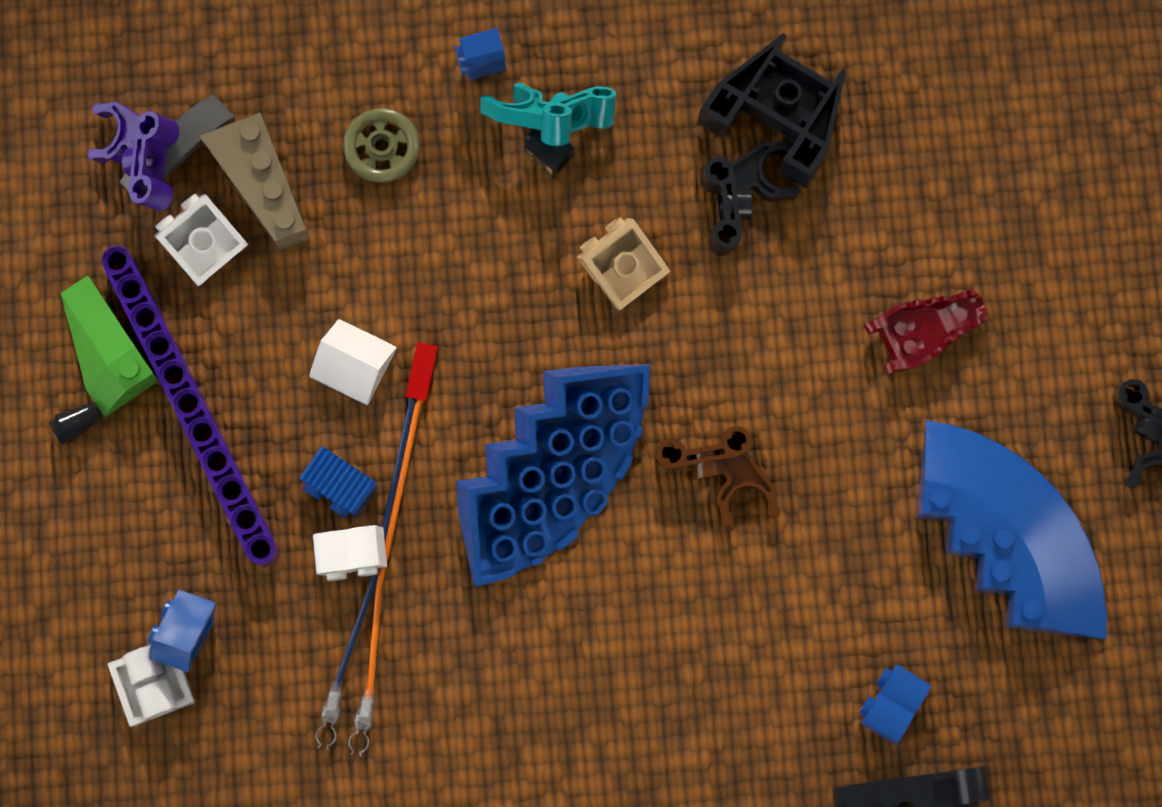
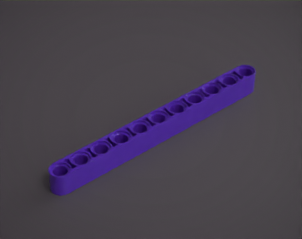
[101,246,279,567]

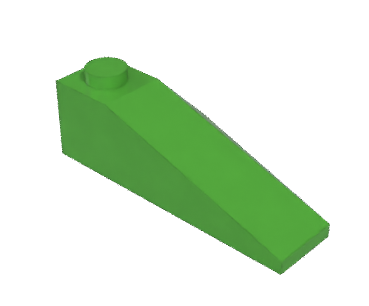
[61,275,159,417]

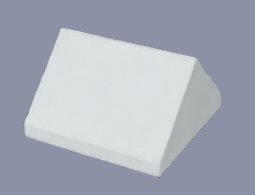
[309,319,397,406]

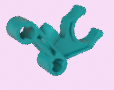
[480,83,616,146]

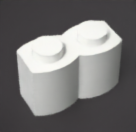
[313,525,387,581]

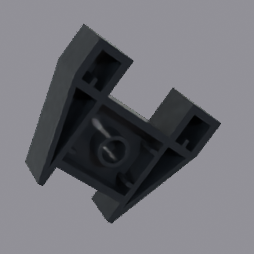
[697,34,846,189]

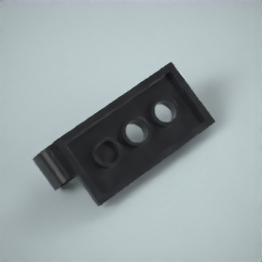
[833,766,991,807]

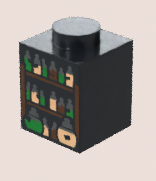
[523,129,574,179]

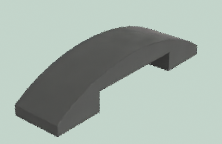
[120,94,235,191]

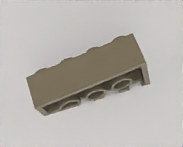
[200,113,310,251]

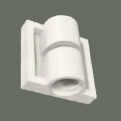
[108,645,195,727]

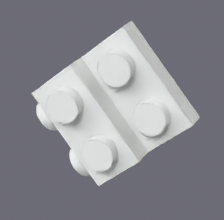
[154,194,248,286]

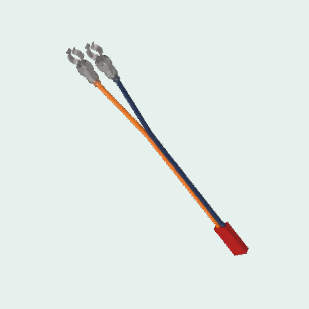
[316,342,438,757]

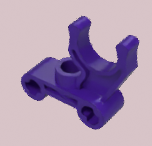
[88,101,180,211]

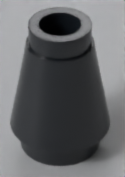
[49,402,101,445]

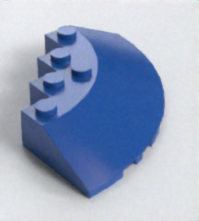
[456,364,650,586]
[916,420,1107,640]

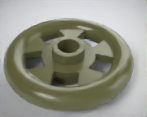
[343,108,420,183]

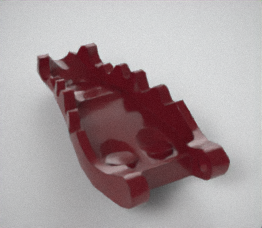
[864,289,988,375]

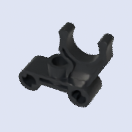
[700,139,800,256]
[1113,379,1162,488]

